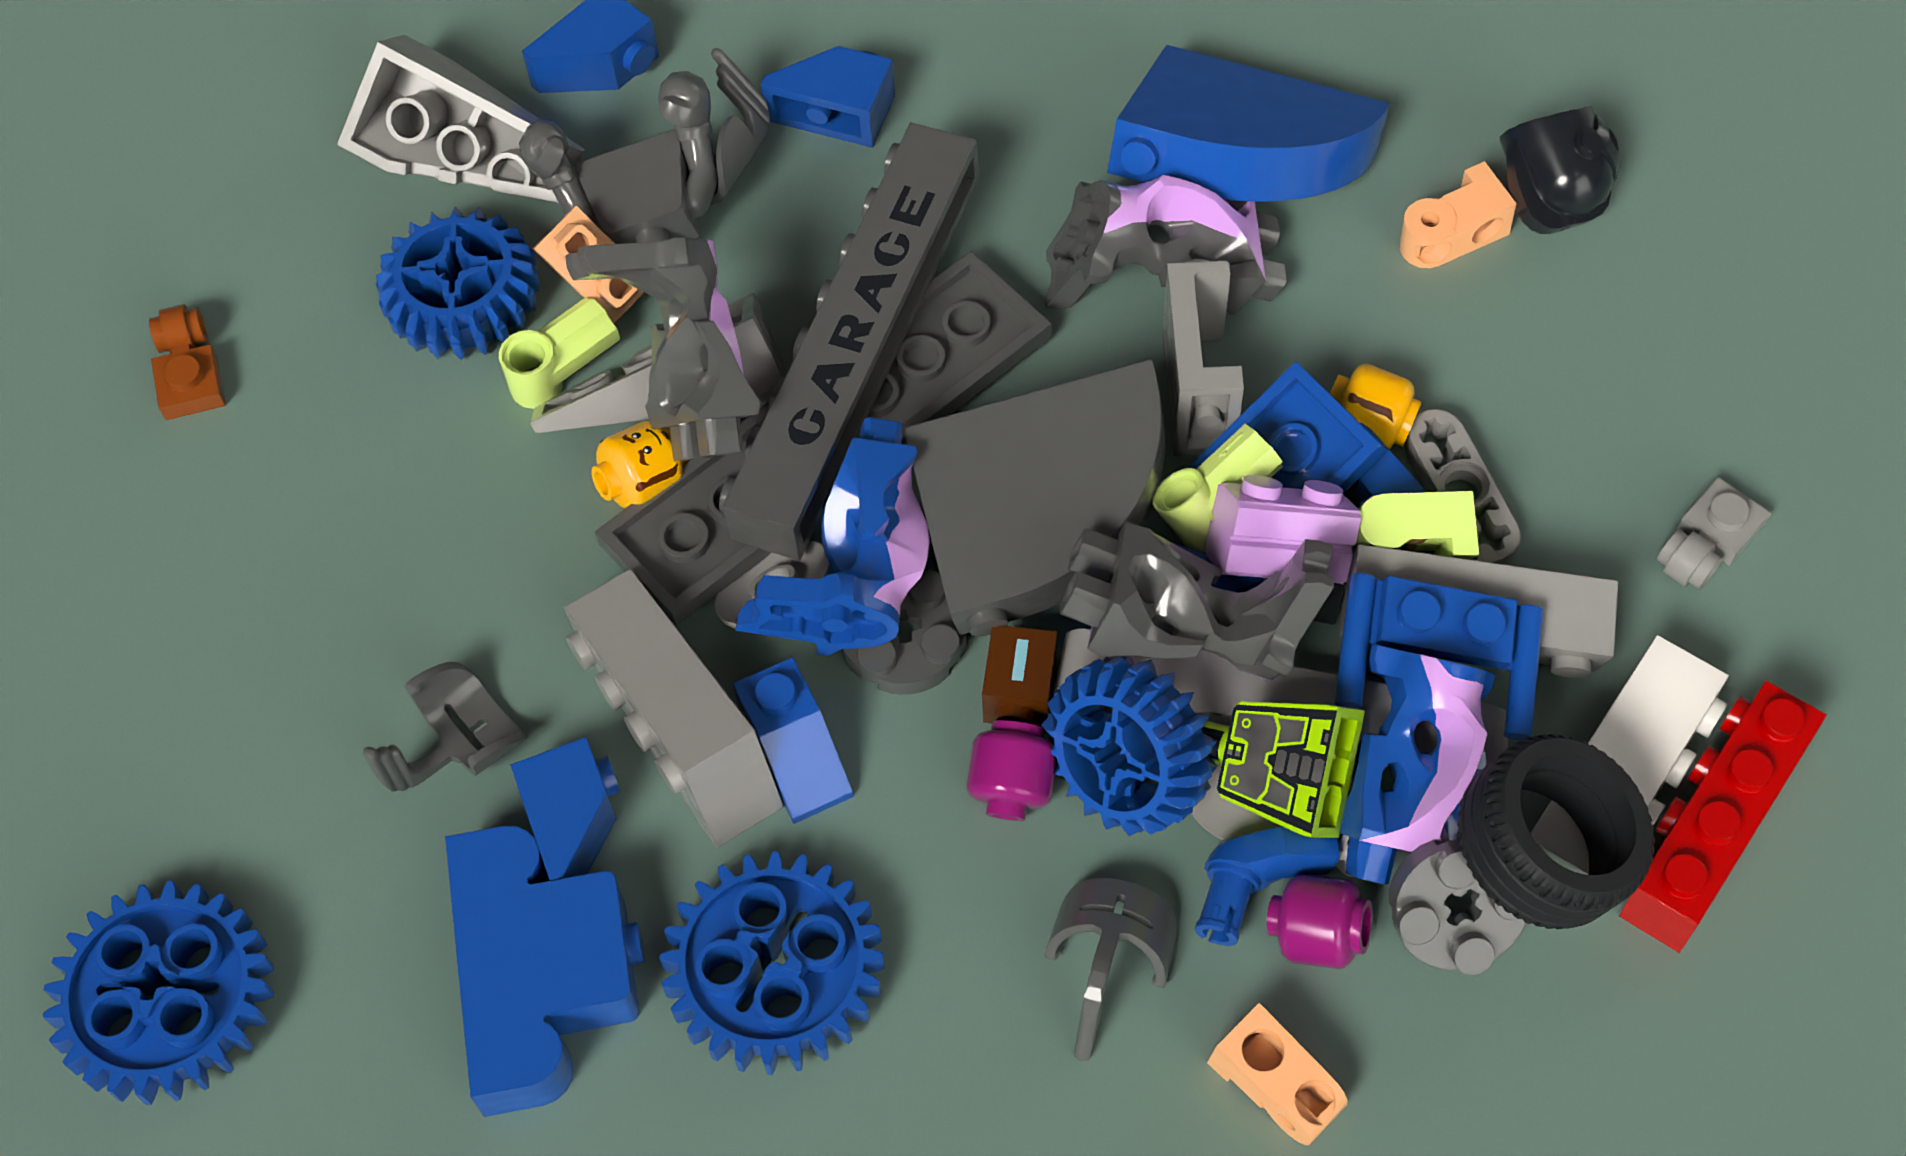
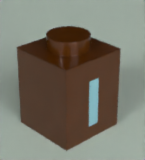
[982,625,1057,730]

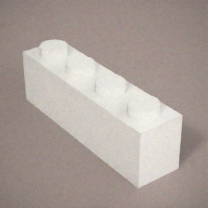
[1530,635,1729,875]

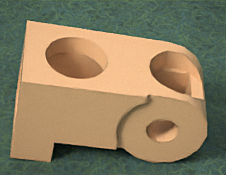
[1399,161,1517,269]
[1207,1003,1348,1145]

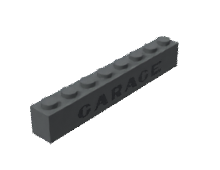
[719,122,979,561]

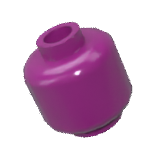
[966,720,1057,821]
[1267,874,1373,969]

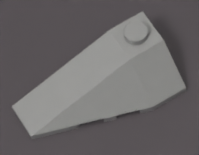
[337,35,585,203]
[530,292,785,433]

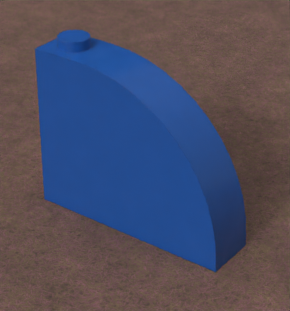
[1107,45,1390,202]

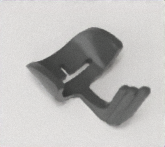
[710,48,770,204]
[363,662,528,792]
[1045,878,1177,1061]

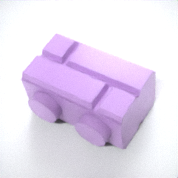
[1204,475,1362,584]

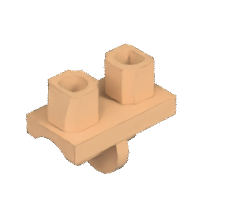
[533,206,644,324]

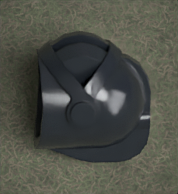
[1500,106,1620,234]

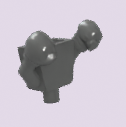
[519,71,718,244]

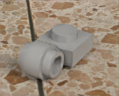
[1656,477,1771,590]

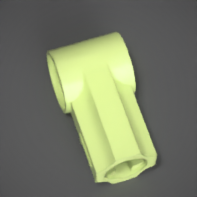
[499,297,620,409]
[1152,424,1283,552]

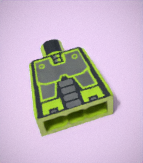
[1201,701,1365,838]

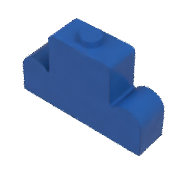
[445,826,645,1117]

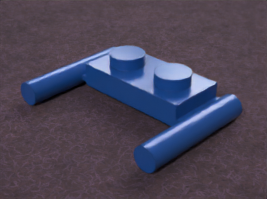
[1335,573,1543,741]

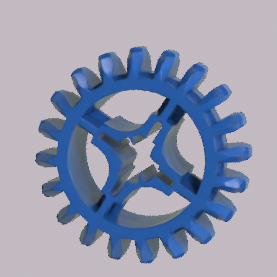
[376,207,540,360]
[1042,656,1217,836]

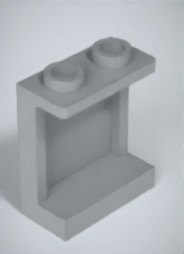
[1162,259,1244,456]

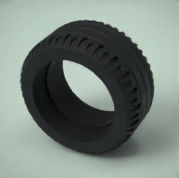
[1457,734,1655,929]

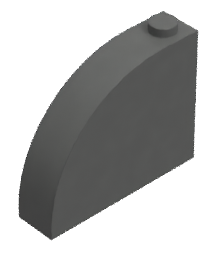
[904,359,1166,636]

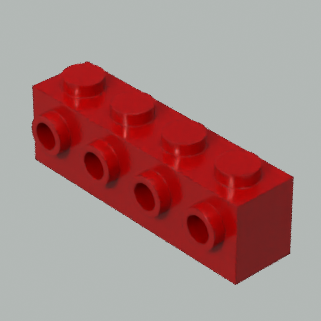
[1619,680,1827,953]

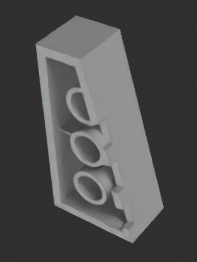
[563,569,784,849]

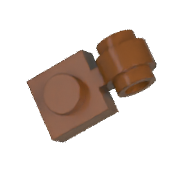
[149,304,226,420]

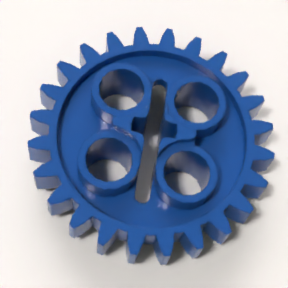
[660,851,885,1075]
[43,881,275,1105]

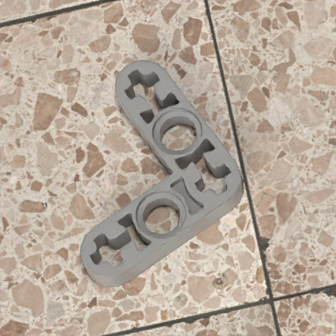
[1405,409,1521,565]

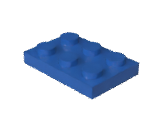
[1188,361,1387,493]

